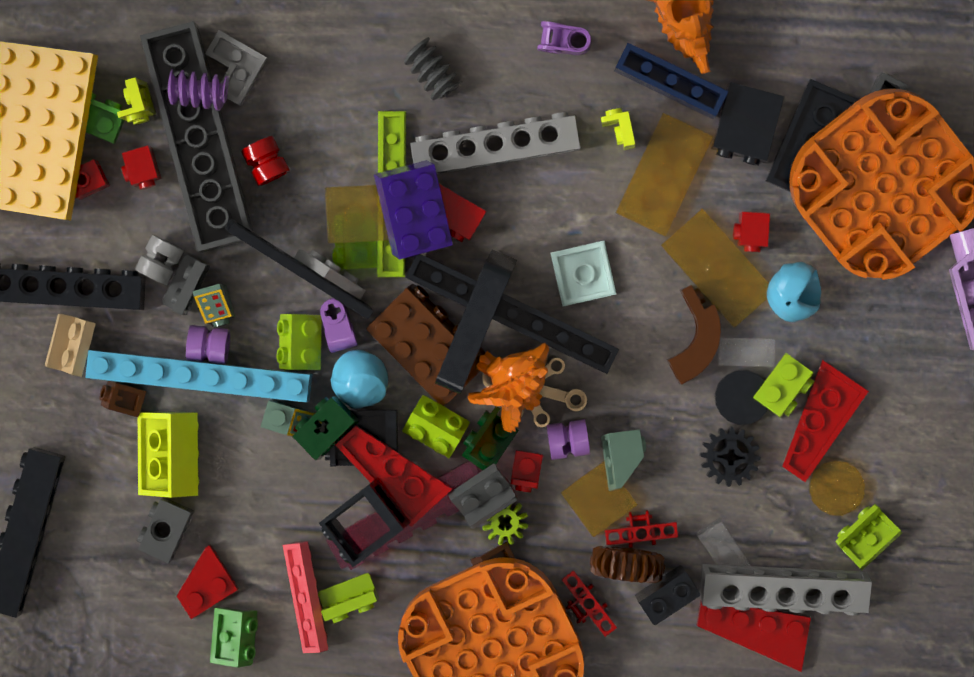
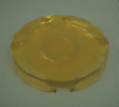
[809,460,865,516]

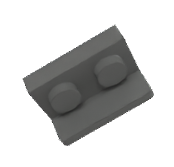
[162,255,210,315]
[448,463,518,529]

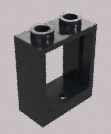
[319,478,411,567]

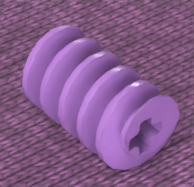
[168,69,229,111]

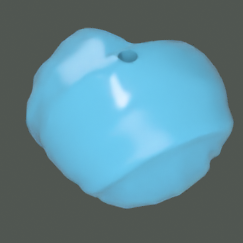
[767,262,821,322]
[330,349,388,409]

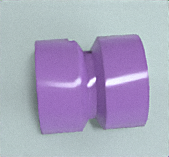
[186,325,230,365]
[547,419,590,460]

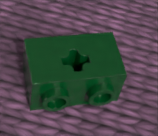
[292,396,360,461]

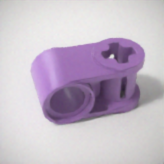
[537,21,591,56]
[320,298,358,353]

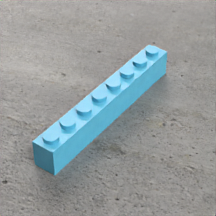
[85,350,312,402]

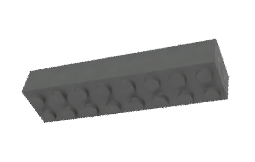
[140,21,253,253]

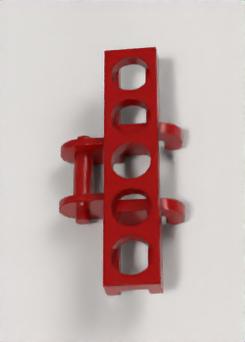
[605,510,678,548]
[561,570,617,637]

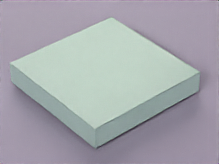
[550,241,616,307]

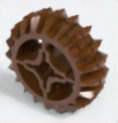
[590,546,665,583]

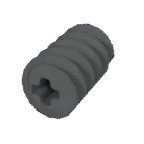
[404,37,462,100]

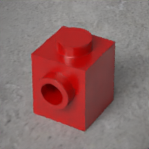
[121,145,162,190]
[75,159,110,200]
[733,212,770,252]

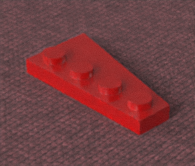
[782,360,869,482]
[336,426,453,527]
[696,600,811,672]

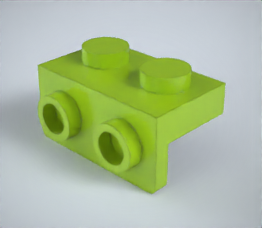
[276,314,322,370]
[753,353,815,419]
[402,395,470,459]
[835,504,902,570]
[318,573,379,623]

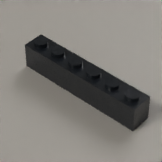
[0,447,66,618]

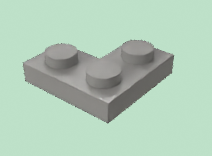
[205,30,268,106]
[294,249,366,300]

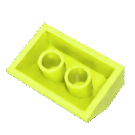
[138,412,199,498]

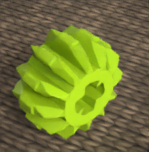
[482,503,528,545]

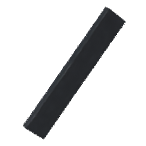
[225,219,373,319]

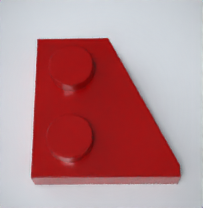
[177,544,239,619]

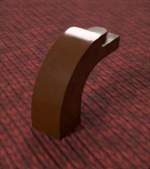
[667,285,721,385]

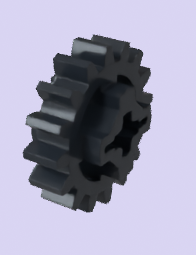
[699,426,761,487]

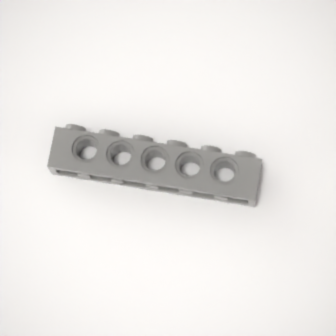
[410,112,580,174]
[700,564,872,615]

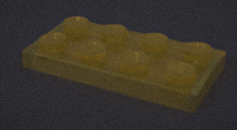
[615,113,713,237]

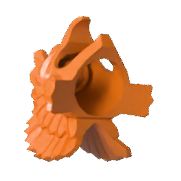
[646,0,714,74]
[467,343,549,433]

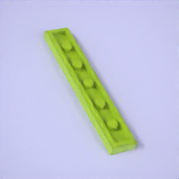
[377,111,406,277]

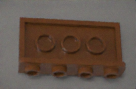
[366,284,486,406]

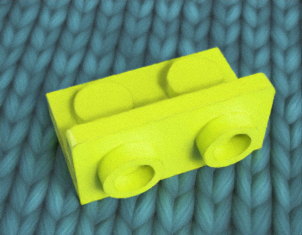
[117,77,156,125]
[601,108,635,150]

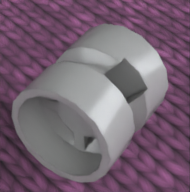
[135,235,184,285]

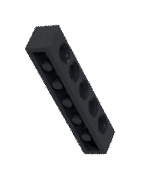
[0,263,146,310]

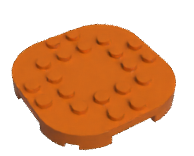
[789,89,974,280]
[398,557,584,677]

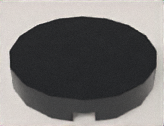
[715,370,767,425]

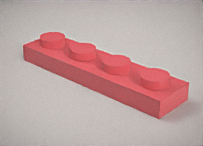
[283,541,328,653]

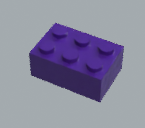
[374,160,453,260]

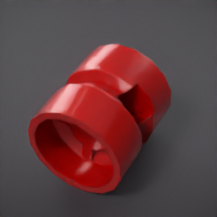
[241,136,290,186]

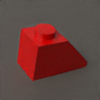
[439,184,487,242]

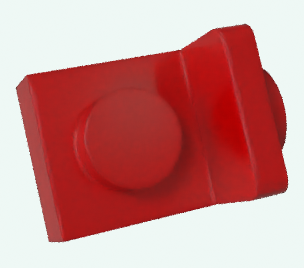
[510,450,543,493]

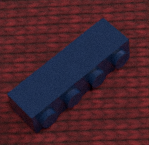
[614,43,728,119]

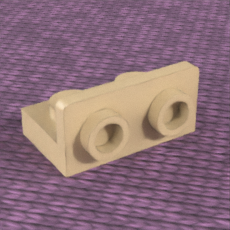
[45,313,96,377]

